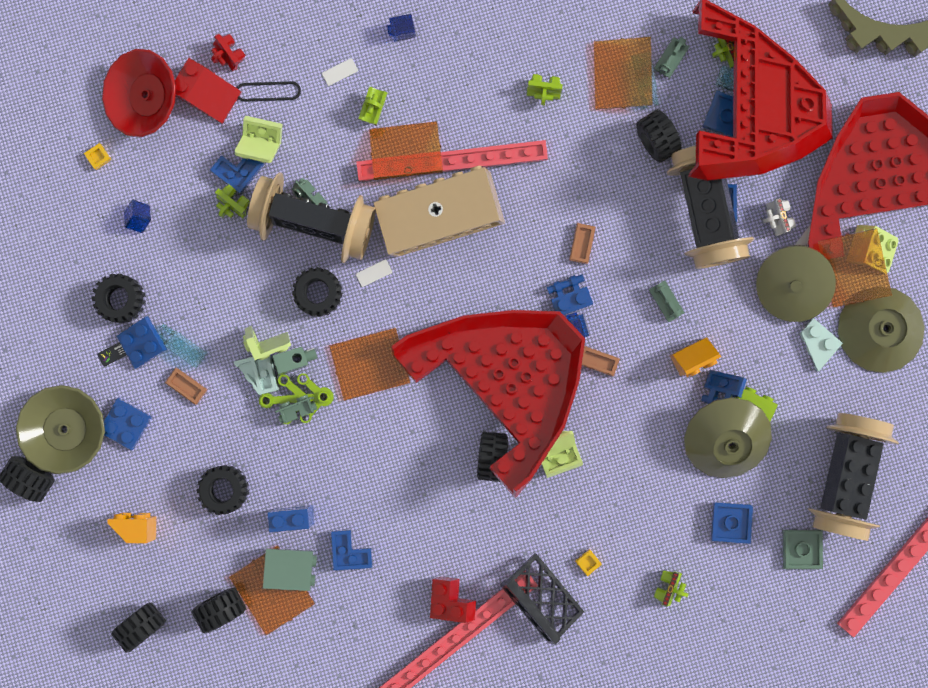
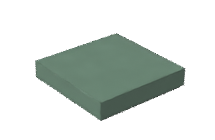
[782,530,823,569]

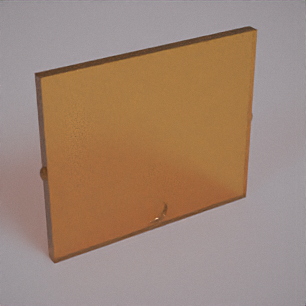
[594,37,653,110]
[369,121,443,180]
[818,228,892,307]
[329,328,410,401]
[229,545,315,636]

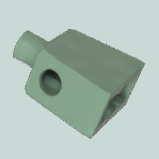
[272,347,318,377]

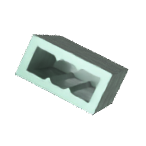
[263,548,317,591]

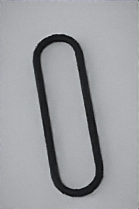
[237,81,301,102]

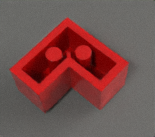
[430,577,476,623]

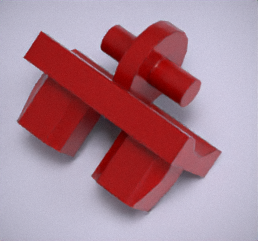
[211,34,245,72]

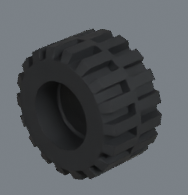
[636,109,682,163]
[292,267,343,317]
[92,274,146,323]
[477,431,508,482]
[0,456,55,502]
[197,465,249,515]
[191,587,246,633]
[111,602,166,653]

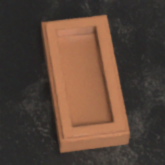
[569,223,596,264]
[582,346,620,377]
[165,367,208,405]

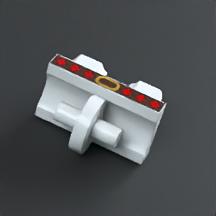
[763,198,796,236]

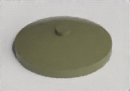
[756,245,836,322]

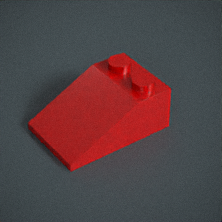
[175,58,242,124]

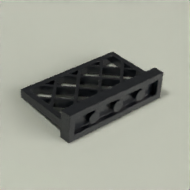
[500,553,584,645]

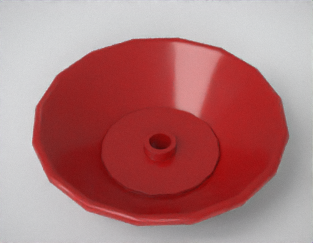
[102,49,176,137]

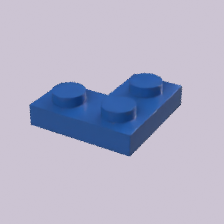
[210,155,264,194]
[331,530,373,571]

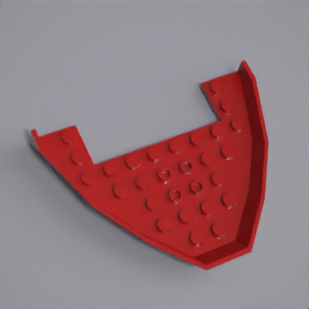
[689,0,833,181]
[808,92,928,259]
[391,310,585,499]

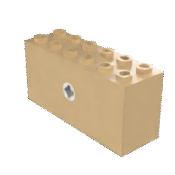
[374,166,505,257]

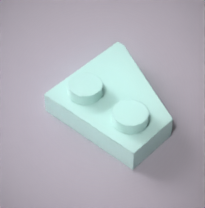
[800,318,843,371]
[234,354,279,395]

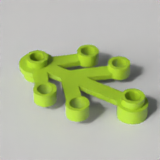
[259,373,334,425]

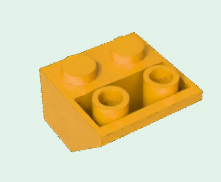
[669,337,721,377]
[107,512,156,543]

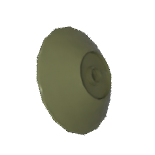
[838,286,925,373]
[16,385,105,474]
[684,397,772,478]

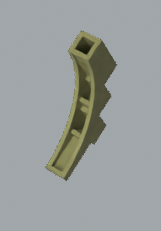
[828,0,928,58]

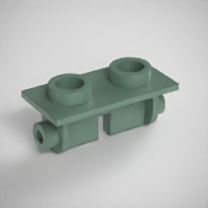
[654,37,689,79]
[292,178,327,205]
[649,280,685,323]
[275,395,317,424]

